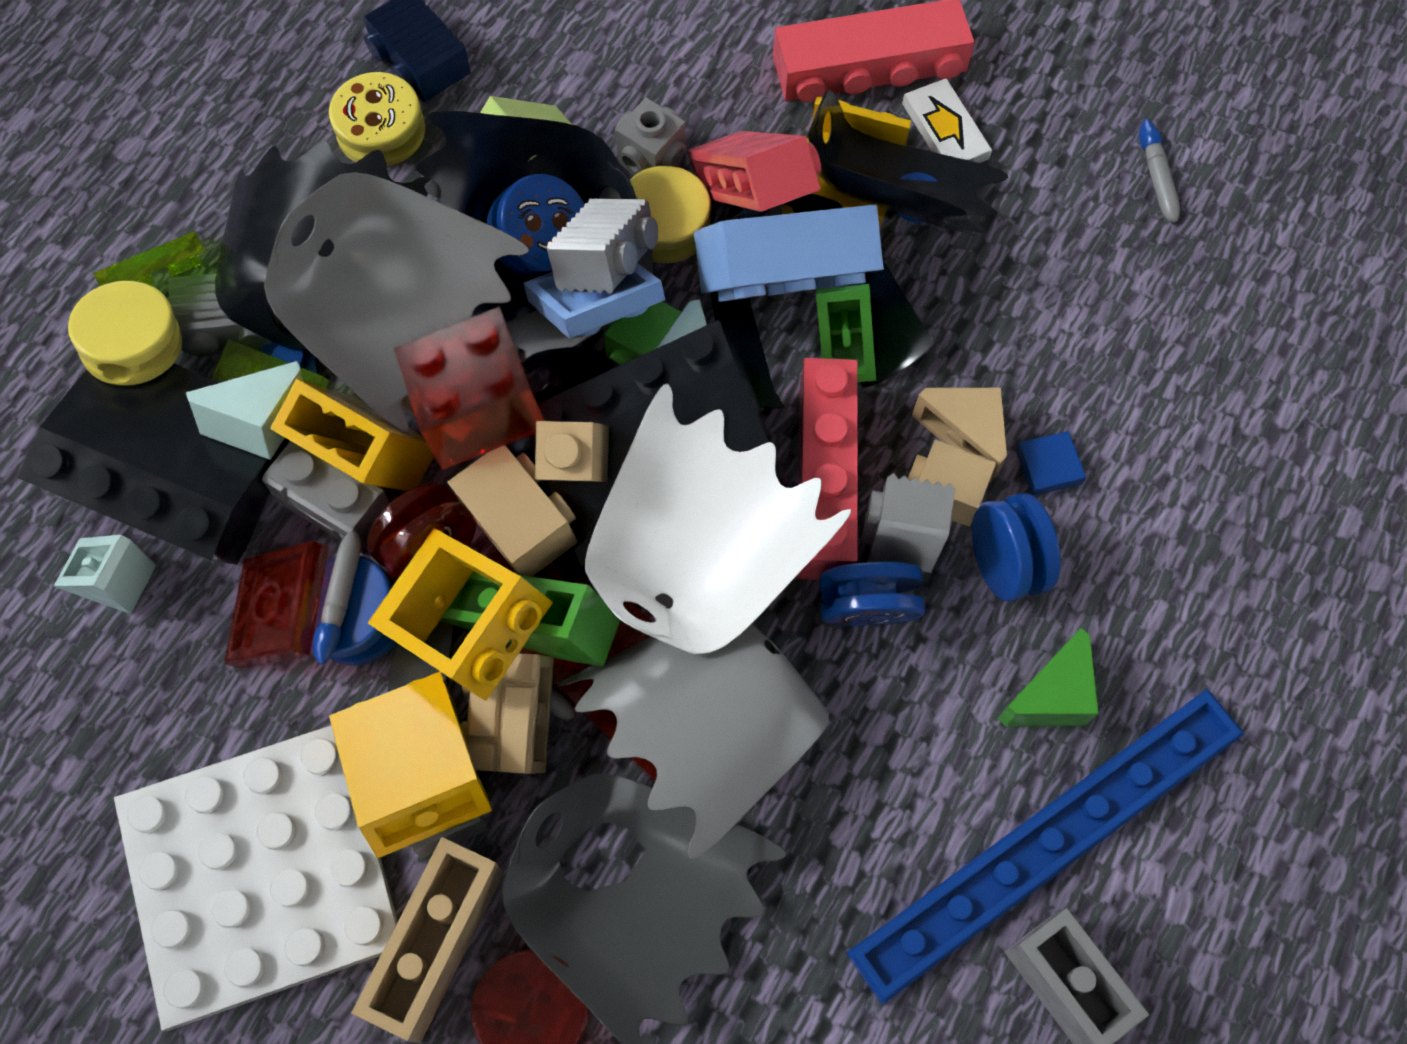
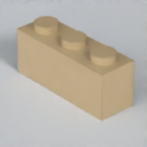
[351,837,504,1044]

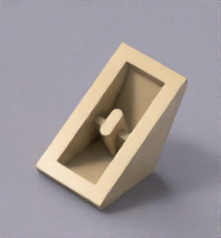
[912,388,1007,483]

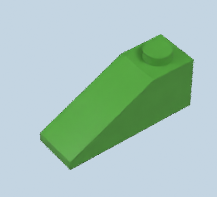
[440,571,621,667]

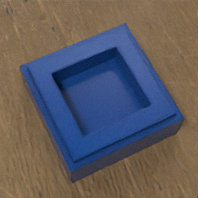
[1015,431,1086,496]

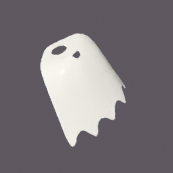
[585,384,851,654]

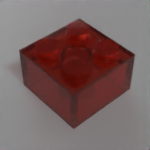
[394,307,545,470]

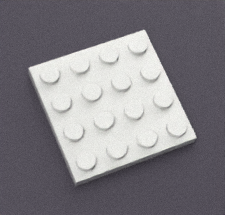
[114,726,398,1031]

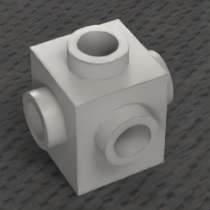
[615,97,687,175]

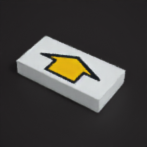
[902,78,992,163]

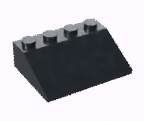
[523,320,787,571]
[17,364,290,565]

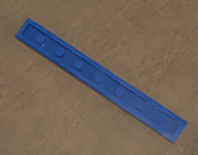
[846,688,1245,1005]

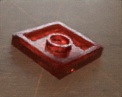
[224,541,329,668]

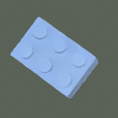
[694,204,884,302]

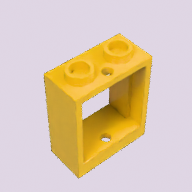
[368,528,553,701]

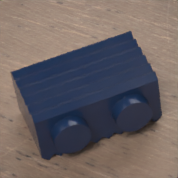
[363,0,471,102]

